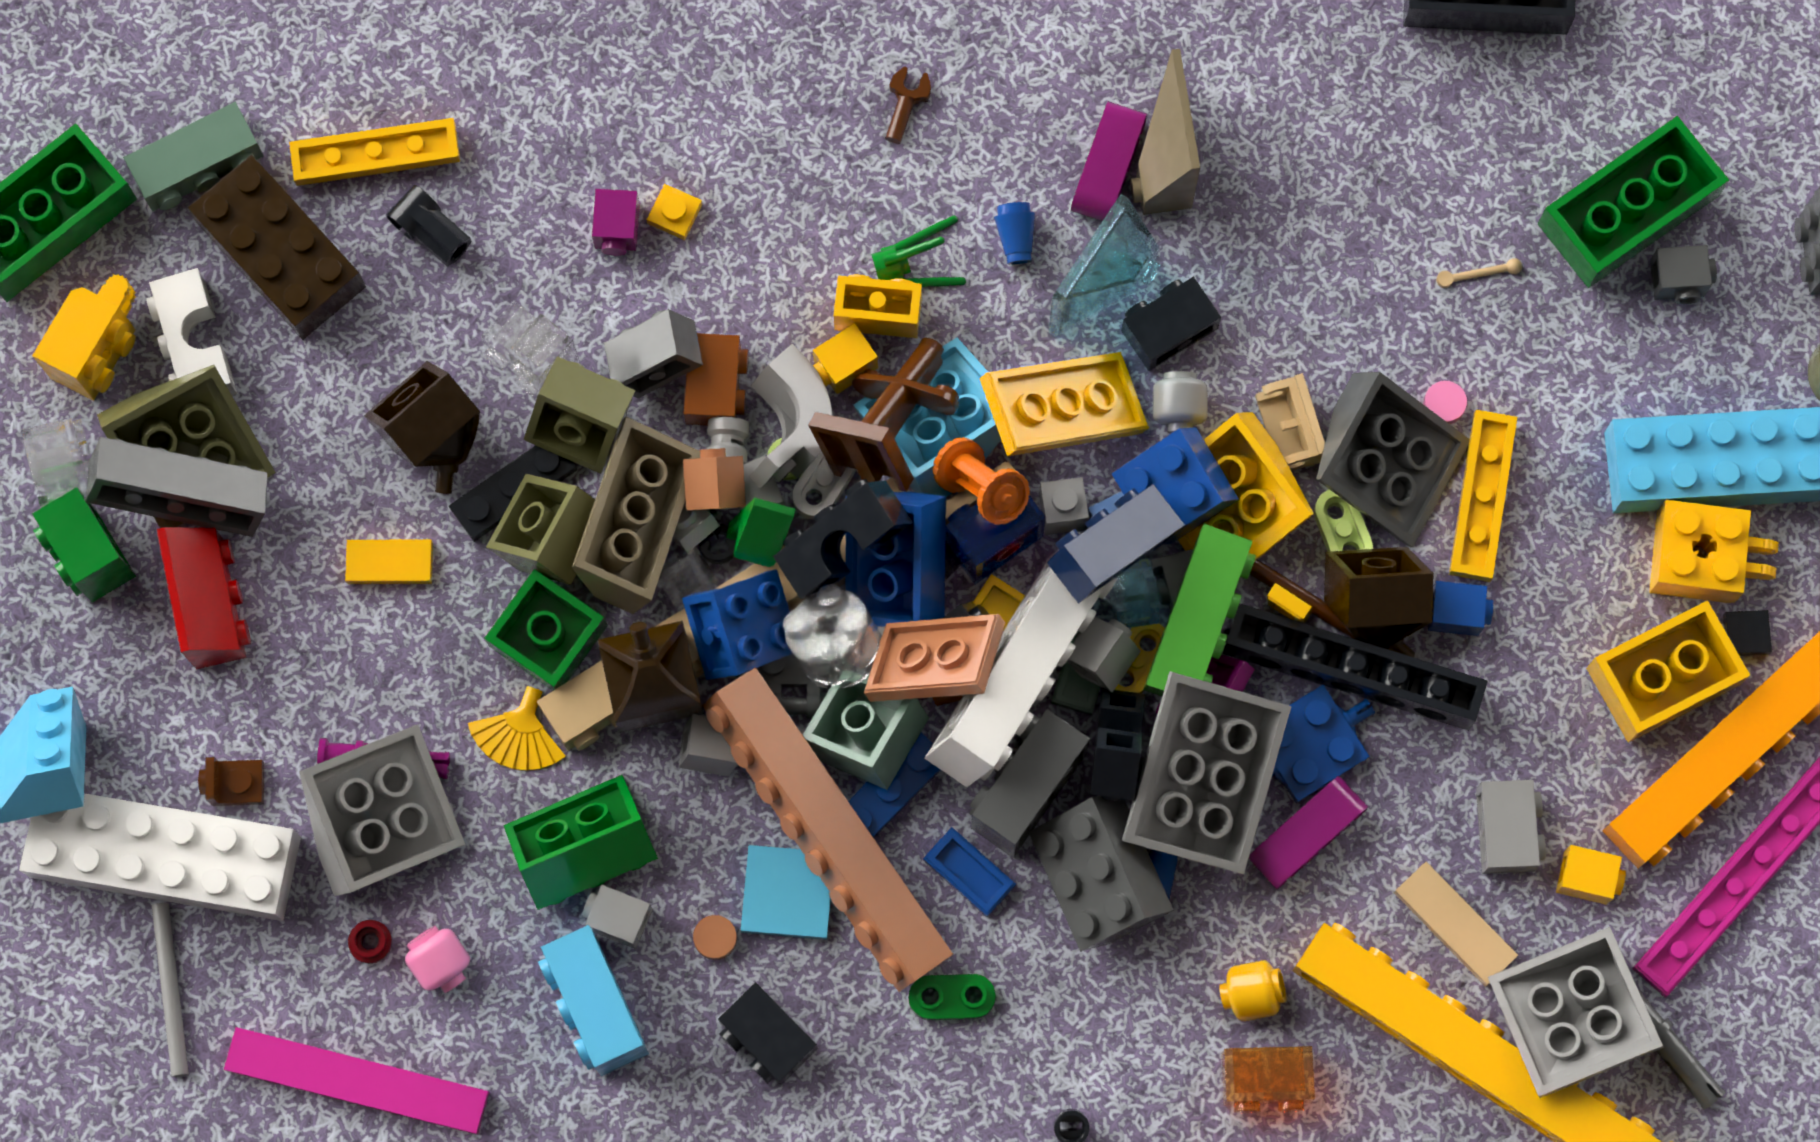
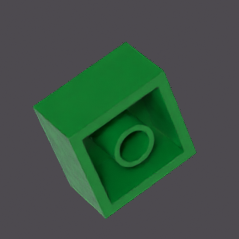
[32,487,136,603]
[484,569,608,691]

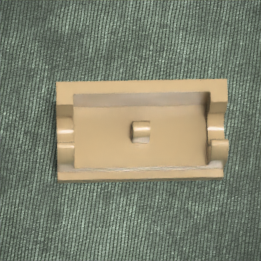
[1255,373,1325,471]

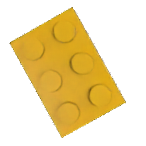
[1586,600,1751,743]

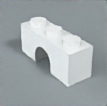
[146,268,238,395]

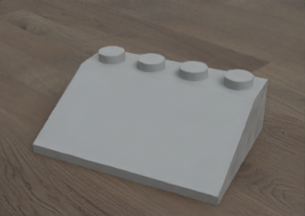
[1122,671,1292,874]

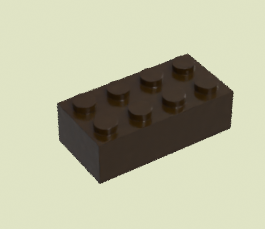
[188,155,366,340]

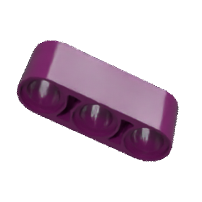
[1071,101,1148,224]
[1248,776,1369,890]

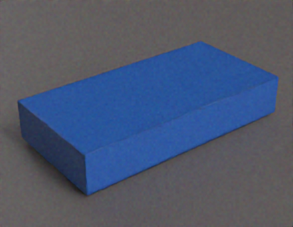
[923,827,1016,917]

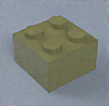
[523,356,635,474]
[486,474,595,585]

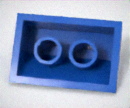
[845,491,946,627]

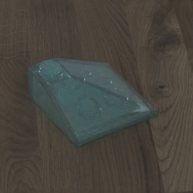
[1048,194,1161,338]

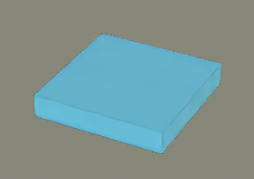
[740,845,831,940]

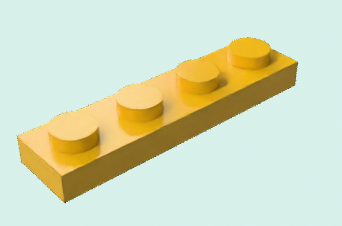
[289,118,460,186]
[1448,410,1518,582]

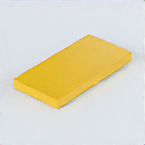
[979,352,1149,457]

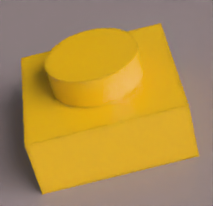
[646,184,703,240]

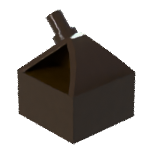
[364,361,480,494]
[1324,547,1434,657]
[598,621,704,733]

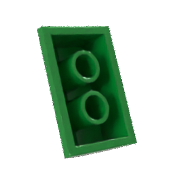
[503,775,658,910]

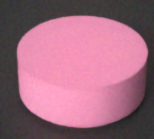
[1423,381,1467,424]

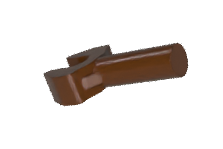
[885,66,931,144]

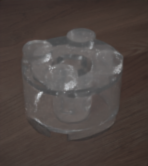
[21,418,90,508]
[783,584,882,689]

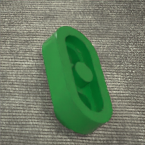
[908,974,996,1020]

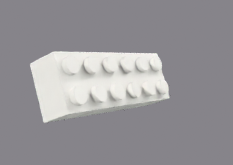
[925,532,1117,787]
[19,793,301,921]

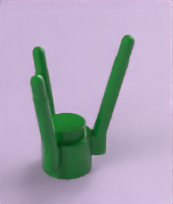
[871,215,966,287]

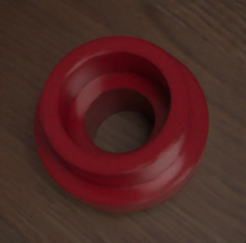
[348,920,392,964]

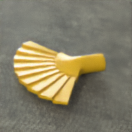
[468,686,566,770]

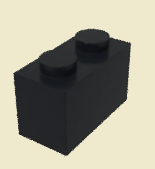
[1121,276,1221,371]
[718,982,818,1086]

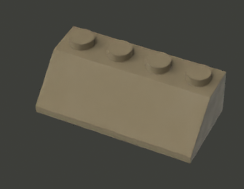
[572,416,700,614]

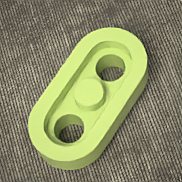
[1314,489,1373,552]

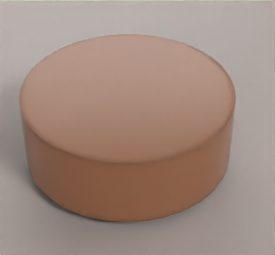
[693,915,737,960]

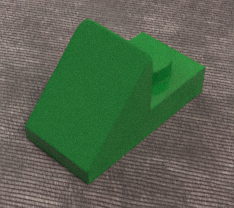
[726,497,795,567]

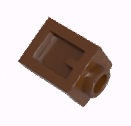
[198,757,264,806]

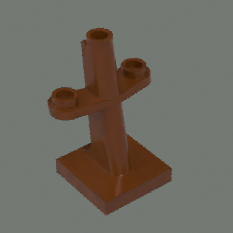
[808,338,959,492]

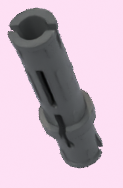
[1638,989,1726,1110]

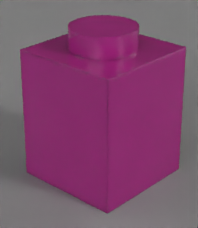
[592,189,640,256]

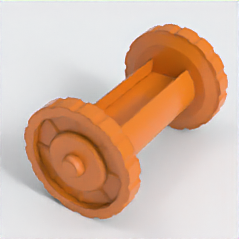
[933,437,1030,525]

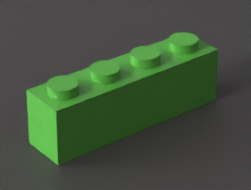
[1143,524,1256,697]

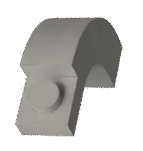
[749,344,832,489]

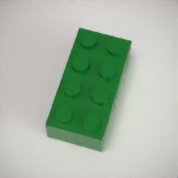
[1538,115,1729,288]
[0,123,137,303]

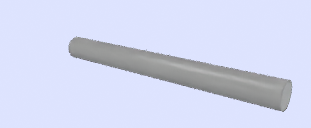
[151,903,189,1077]

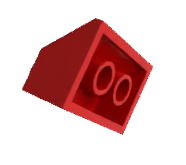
[157,527,251,669]

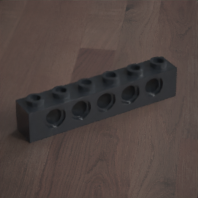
[1223,603,1488,731]

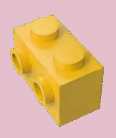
[833,274,922,339]

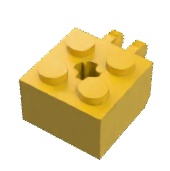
[32,274,136,401]
[1649,500,1779,603]

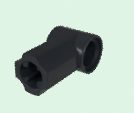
[386,185,472,267]

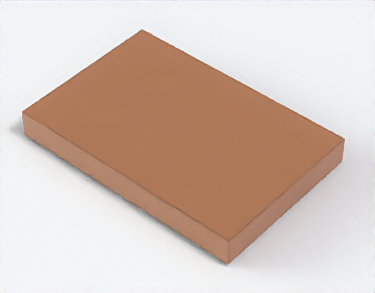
[864,614,1005,702]

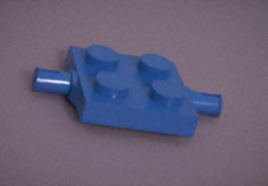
[1271,685,1375,803]

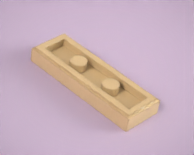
[1394,861,1518,987]

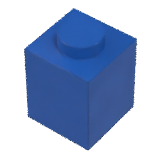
[1428,581,1493,636]

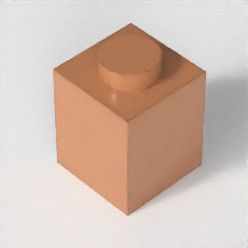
[683,448,746,510]

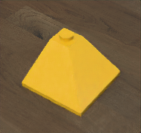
[1178,412,1314,562]

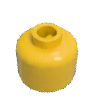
[1219,960,1287,1021]

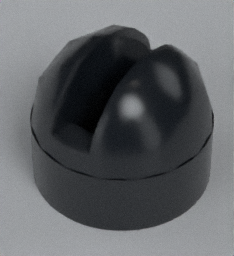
[1054,1109,1090,1142]

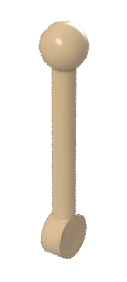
[1436,258,1522,288]

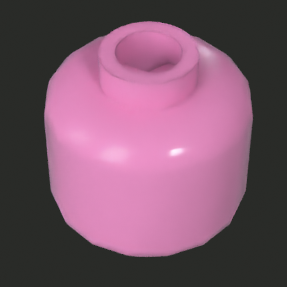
[405,925,470,993]

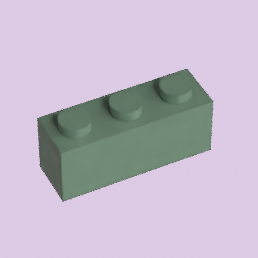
[123,101,264,212]

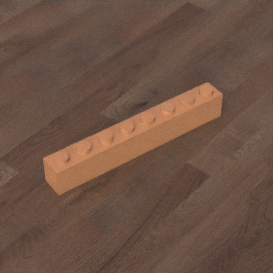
[702,667,953,992]

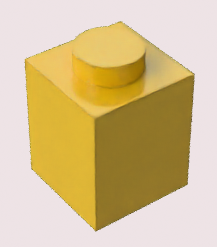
[813,323,879,394]
[1556,845,1626,905]

